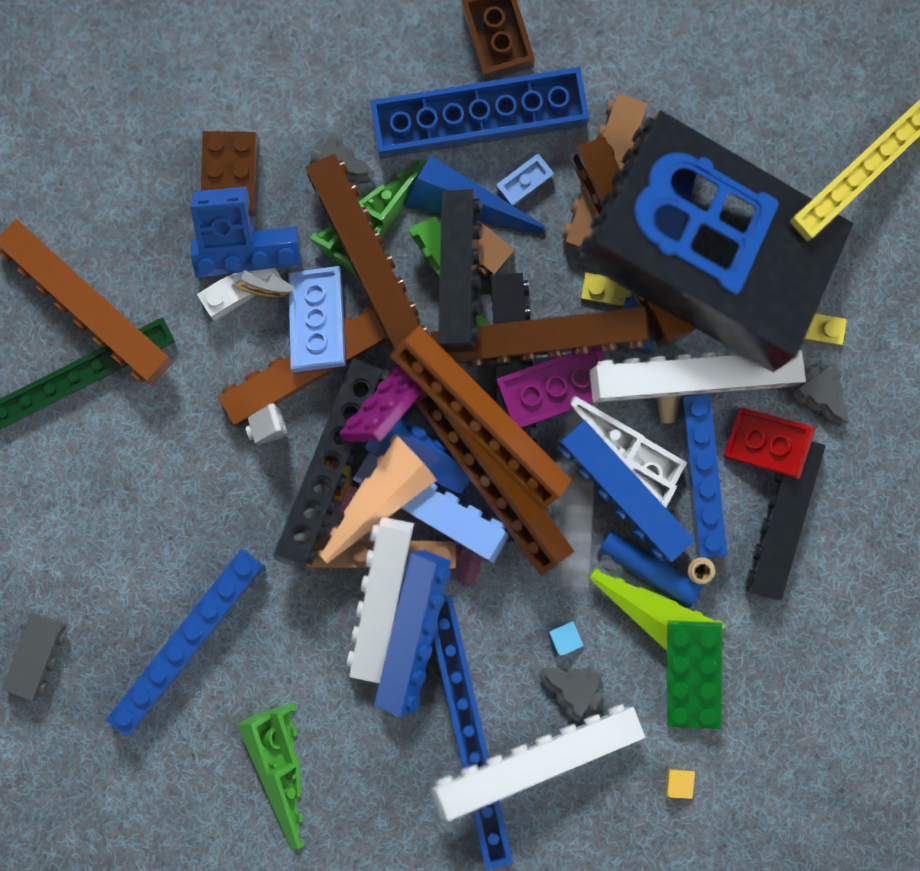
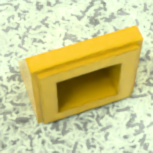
[665,768,695,799]

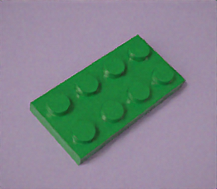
[667,620,723,729]

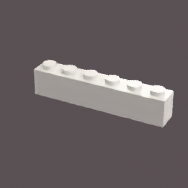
[346,517,414,683]

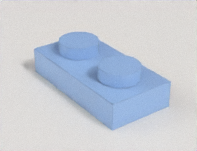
[496,154,554,206]

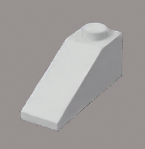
[197,268,282,321]
[245,403,288,445]

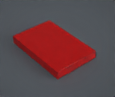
[723,407,816,479]

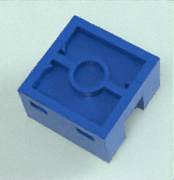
[190,187,255,254]

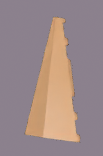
[317,434,437,563]

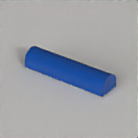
[597,530,703,608]

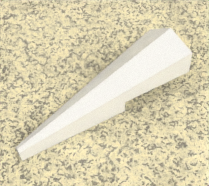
[570,397,687,508]

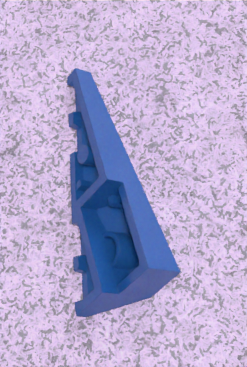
[405,156,545,235]

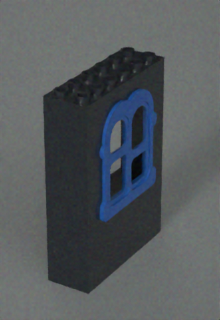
[578,110,854,373]

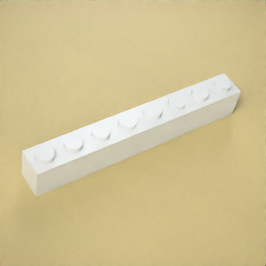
[589,350,806,403]
[430,704,645,821]

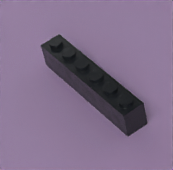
[438,189,483,352]
[745,441,826,601]

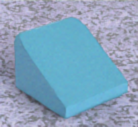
[548,621,584,657]

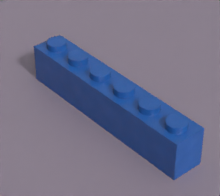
[680,394,727,558]
[557,420,695,562]
[374,550,451,717]

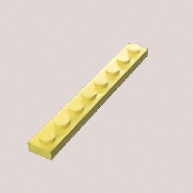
[790,99,920,241]

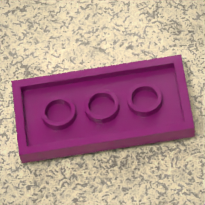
[496,348,605,428]
[339,364,424,441]

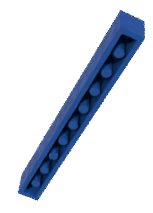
[433,595,513,869]

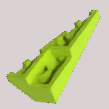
[589,568,725,651]

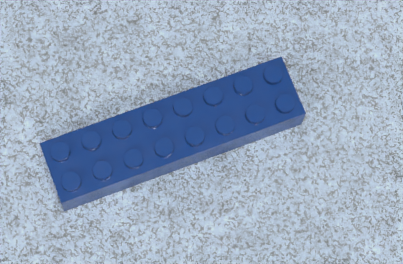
[370,67,589,159]

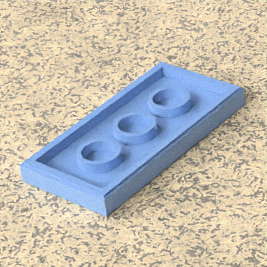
[288,266,346,373]

